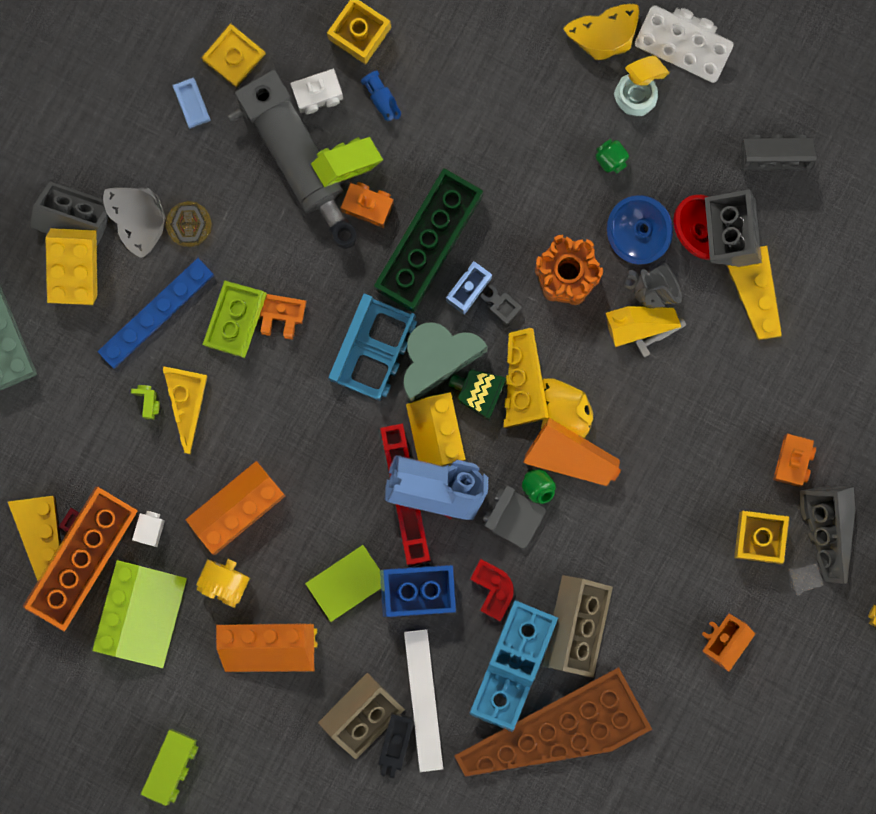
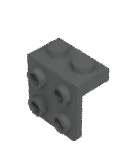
[483,486,546,548]

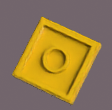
[202,23,266,88]

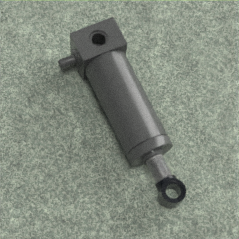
[227,69,357,249]

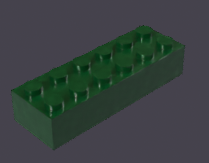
[374,168,483,313]

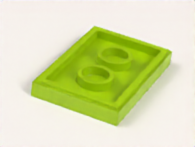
[202,280,267,358]
[305,545,381,622]

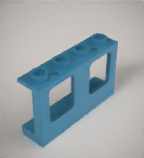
[328,293,418,401]

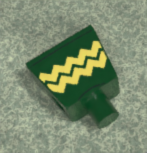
[449,370,506,420]

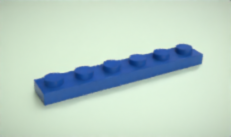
[97,258,214,369]

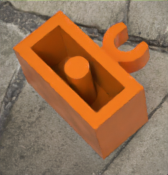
[341,182,394,228]
[773,434,816,487]
[702,614,755,672]

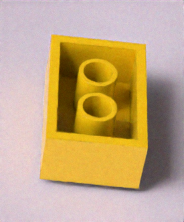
[46,228,97,305]

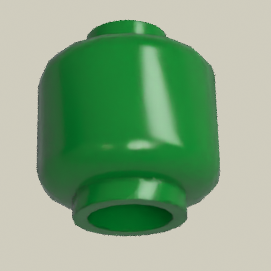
[595,138,629,174]
[522,469,556,504]

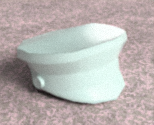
[614,74,658,116]

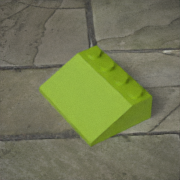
[92,560,187,668]

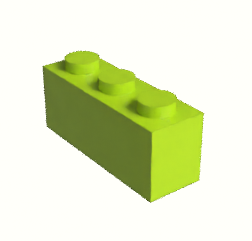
[311,137,383,187]
[141,729,199,806]

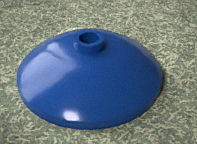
[607,195,673,264]

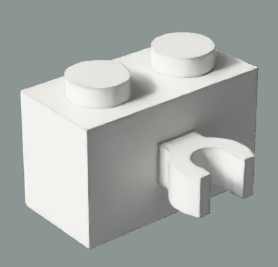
[291,69,343,114]

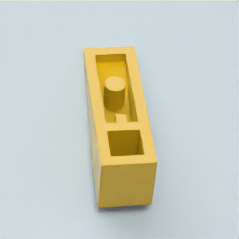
[606,306,681,347]

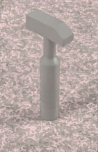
[635,318,686,358]

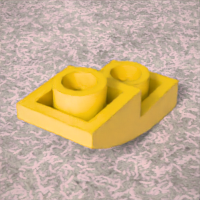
[625,56,670,85]

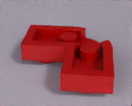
[470,559,514,622]

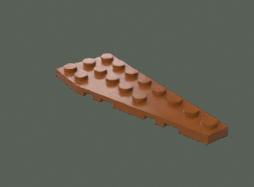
[454,667,652,777]

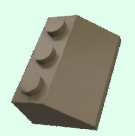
[318,673,405,759]

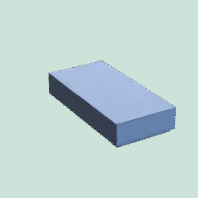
[173,77,211,129]

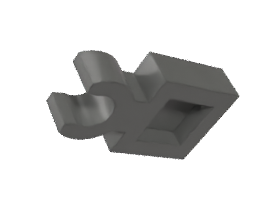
[480,284,522,325]

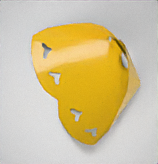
[563,4,639,60]
[541,378,593,438]

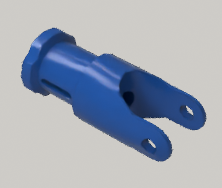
[360,71,401,121]

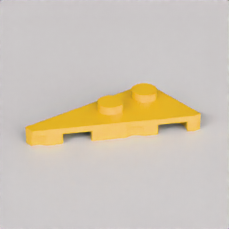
[163,366,208,454]

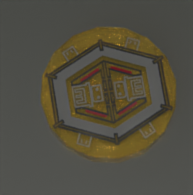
[166,201,212,248]

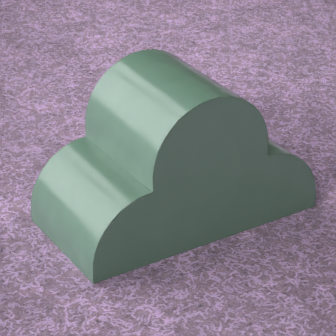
[404,323,488,403]

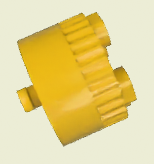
[196,559,250,607]

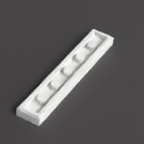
[404,630,443,772]

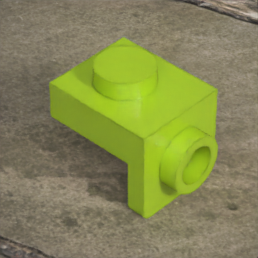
[131,385,160,420]

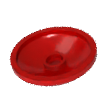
[673,195,710,260]

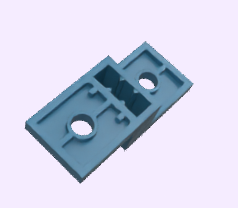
[470,601,558,732]

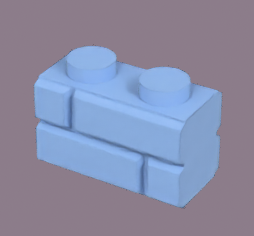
[446,261,492,315]

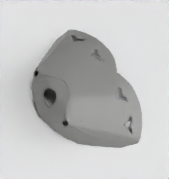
[103,187,166,258]

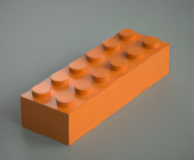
[23,486,138,631]

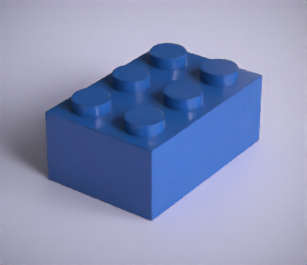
[380,565,456,617]

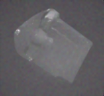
[788,563,824,596]

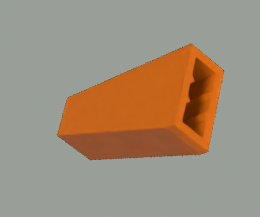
[523,418,621,486]

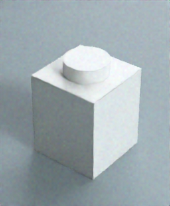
[132,511,165,547]

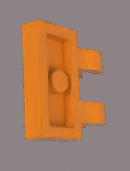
[259,294,306,340]

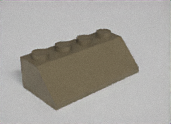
[543,575,613,678]

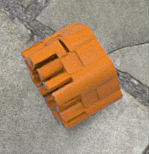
[535,235,603,305]

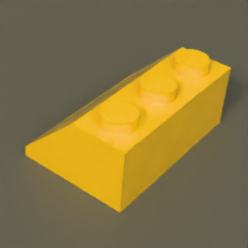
[406,392,466,466]

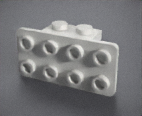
[635,6,734,82]

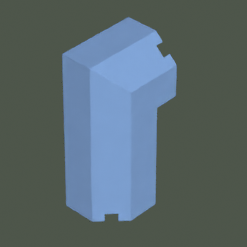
[385,455,488,520]

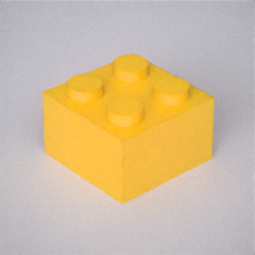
[327,0,391,65]
[734,511,789,564]

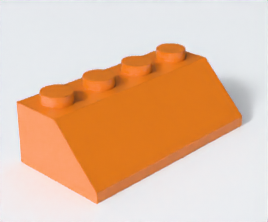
[185,461,286,555]
[216,624,314,672]

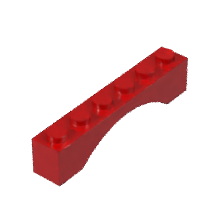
[380,423,430,566]

